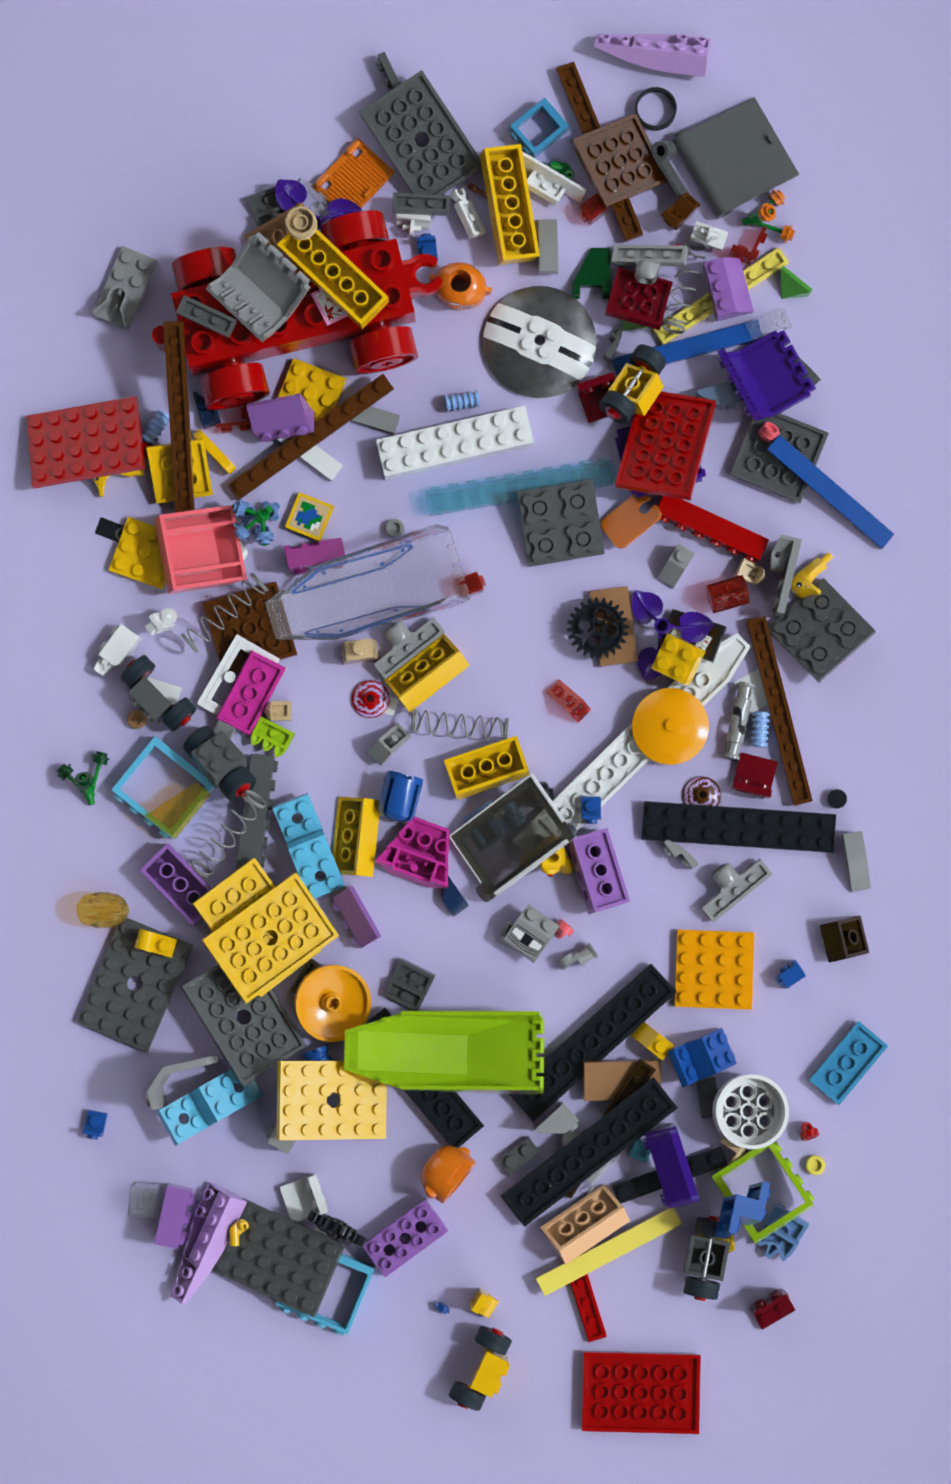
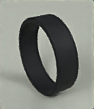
[635,87,677,131]

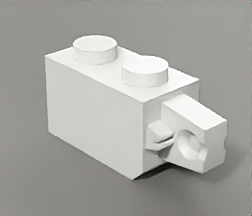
[94,624,142,676]

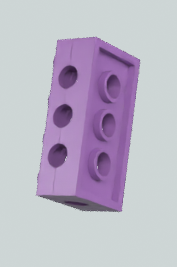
[567,828,630,915]
[363,1198,448,1277]

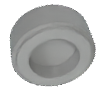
[385,519,404,539]

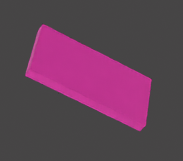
[216,650,286,735]

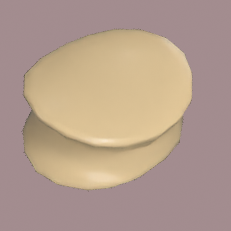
[285,206,317,240]

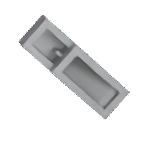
[538,219,558,274]
[841,831,871,892]

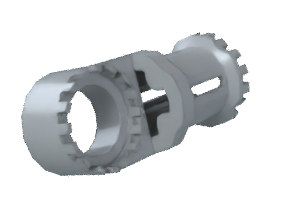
[557,942,598,970]

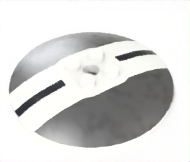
[483,286,596,399]

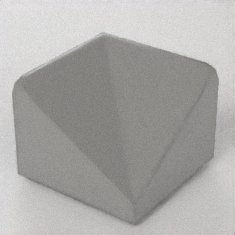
[214,720,237,740]

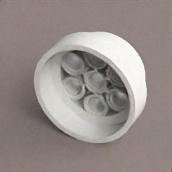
[712,1074,789,1149]

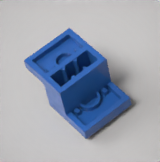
[668,1028,737,1088]
[715,1181,771,1238]

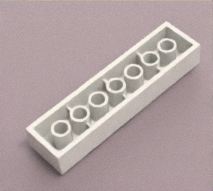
[376,406,534,480]

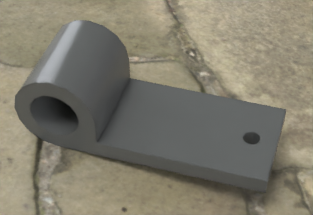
[651,140,689,196]

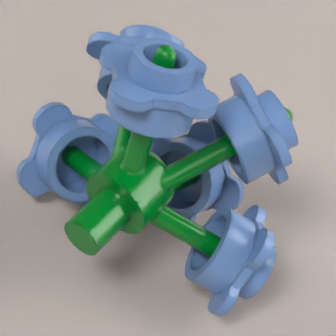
[232,498,280,546]

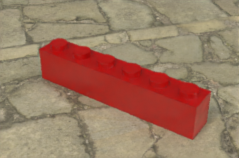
[658,496,769,563]

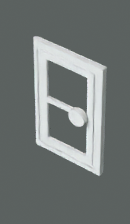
[197,634,280,715]

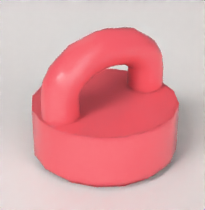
[759,422,780,443]
[555,919,574,939]

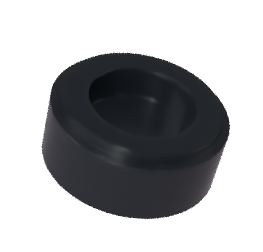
[827,789,847,809]

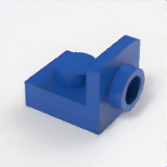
[417,233,438,262]
[581,797,601,824]
[82,1110,108,1140]

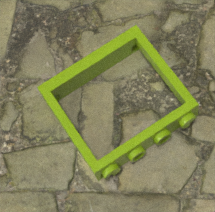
[712,1141,815,1244]

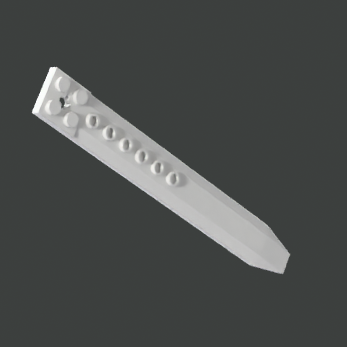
[512,633,751,868]

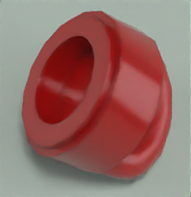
[799,1122,819,1141]

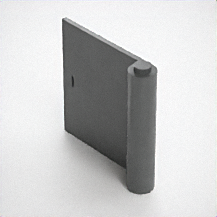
[673,97,799,219]

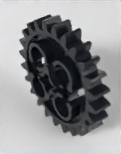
[567,597,629,660]
[307,1211,367,1248]

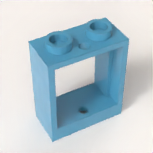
[509,97,569,158]

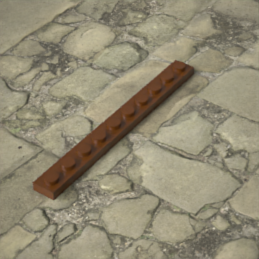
[556,61,643,242]
[163,321,195,513]
[228,374,395,499]
[746,616,813,806]

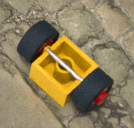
[599,344,666,424]
[449,1326,512,1411]

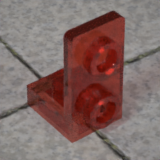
[729,226,768,265]
[216,401,252,433]
[547,680,591,723]

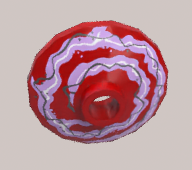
[352,680,390,718]

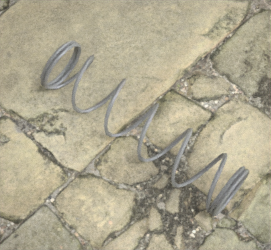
[661,237,709,334]
[181,572,268,653]
[411,709,509,740]
[190,790,266,878]

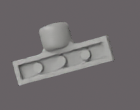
[611,244,689,285]
[373,617,445,679]
[701,858,773,923]

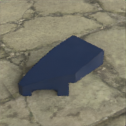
[192,392,222,429]
[441,876,469,916]

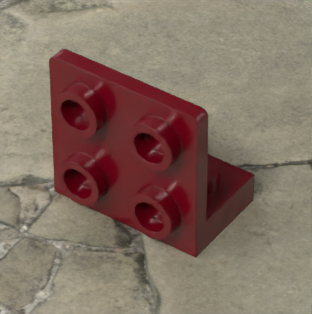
[576,372,615,423]
[731,753,778,799]
[750,1289,795,1330]

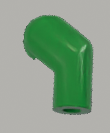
[549,161,575,180]

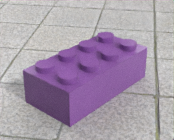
[140,843,212,926]

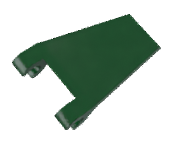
[572,248,611,299]

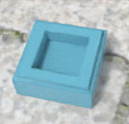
[629,1139,650,1163]

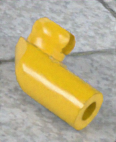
[229,1219,249,1246]

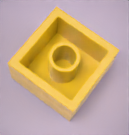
[651,633,706,685]

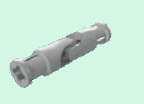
[723,682,755,760]

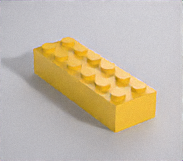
[480,144,540,265]
[277,229,389,329]

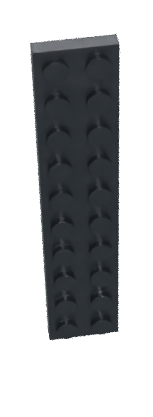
[641,801,836,853]
[509,964,677,1122]
[500,1077,678,1227]

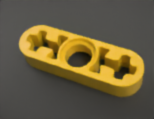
[192,429,236,475]

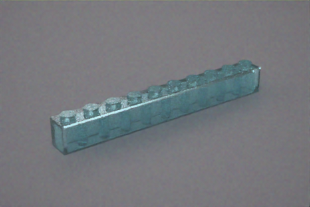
[425,457,617,517]

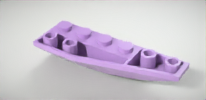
[594,34,711,77]
[171,1182,247,1305]

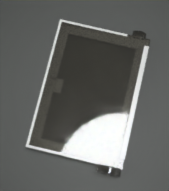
[449,773,577,902]

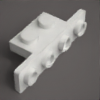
[522,152,586,206]

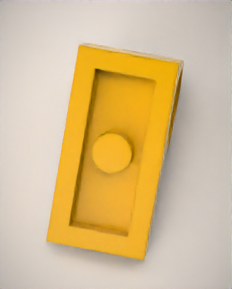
[134,929,178,958]
[469,1288,499,1318]

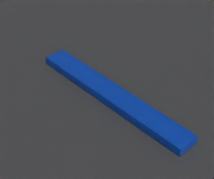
[612,319,763,376]
[766,435,894,549]

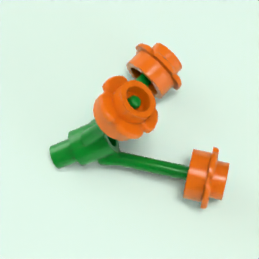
[742,189,795,243]

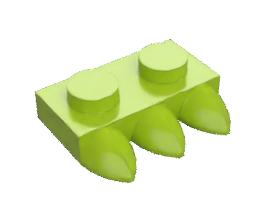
[251,717,295,758]

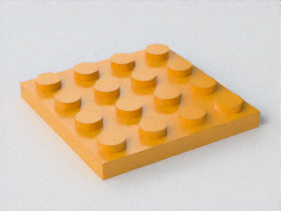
[674,929,754,1010]

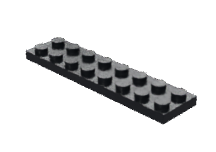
[365,1007,484,1148]

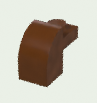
[661,192,701,230]

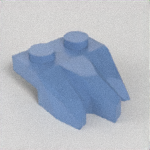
[758,1203,809,1262]

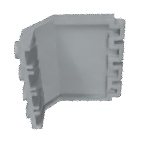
[206,232,310,342]
[145,1055,220,1110]

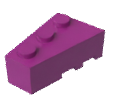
[284,538,347,576]

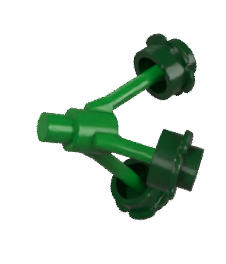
[57,751,110,805]

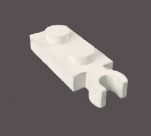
[450,188,486,239]

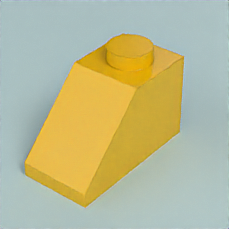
[631,1022,674,1061]

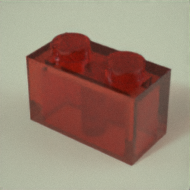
[706,575,750,614]

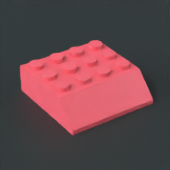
[154,505,247,594]

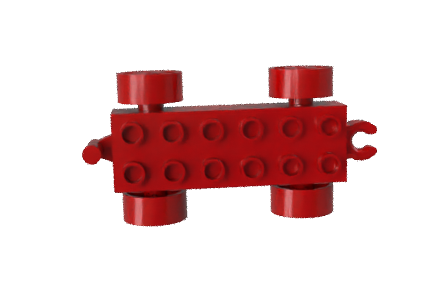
[152,210,443,410]

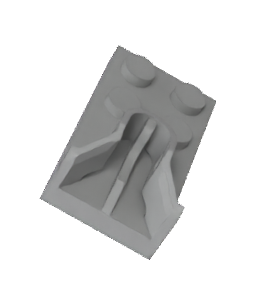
[91,246,158,330]
[769,535,802,618]

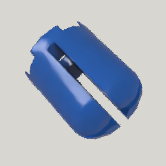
[377,770,423,823]

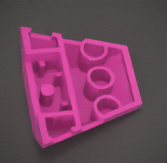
[375,817,449,888]

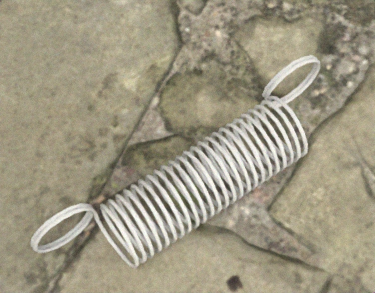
[586,1155,620,1194]

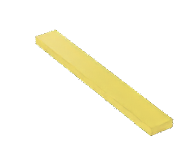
[652,247,789,345]
[535,1208,682,1296]

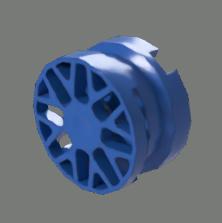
[302,1045,332,1061]

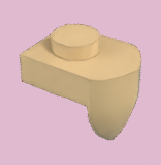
[734,558,765,585]
[264,701,291,721]
[719,1137,746,1166]

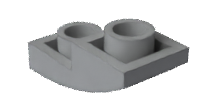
[663,840,699,869]

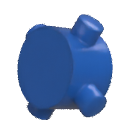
[434,1302,450,1314]

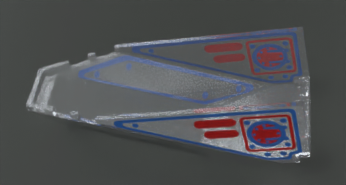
[265,524,470,640]

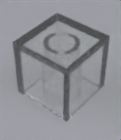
[127,1181,162,1219]

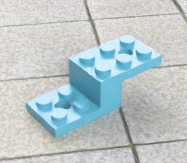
[272,793,345,899]
[156,1069,263,1146]

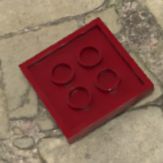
[605,267,673,330]

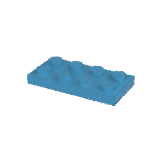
[809,1021,888,1105]

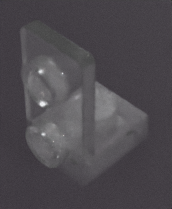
[297,177,328,216]
[746,308,792,340]

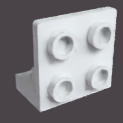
[280,1174,329,1222]

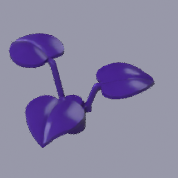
[275,179,362,230]
[631,590,714,680]

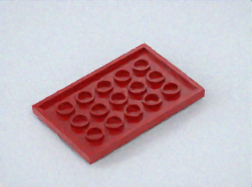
[615,391,716,501]
[26,396,145,489]
[582,1351,701,1434]

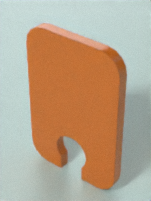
[601,493,661,549]

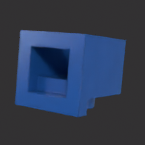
[774,960,806,989]

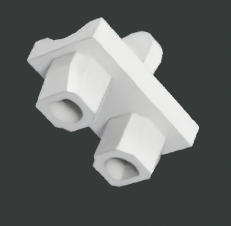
[396,213,431,237]
[691,221,728,251]
[145,608,177,635]

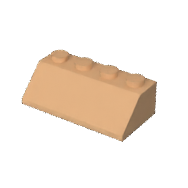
[540,1184,630,1264]

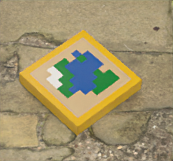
[285,492,334,541]

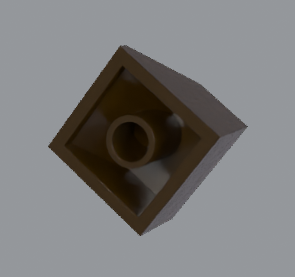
[820,915,870,963]

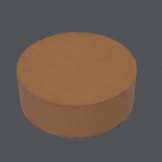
[127,710,147,729]

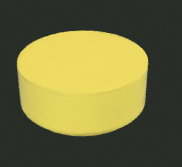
[805,1155,825,1175]

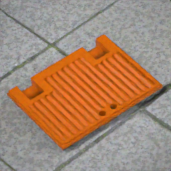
[312,138,395,208]

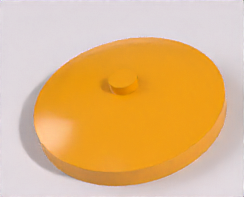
[632,688,709,765]
[294,964,371,1042]

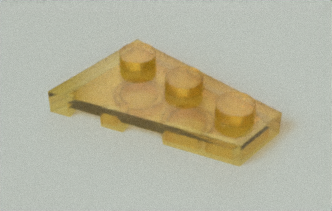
[145,782,211,840]

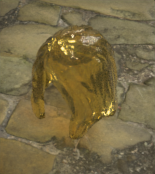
[76,892,129,928]

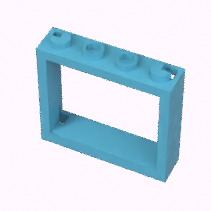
[112,736,214,839]
[276,1253,375,1335]

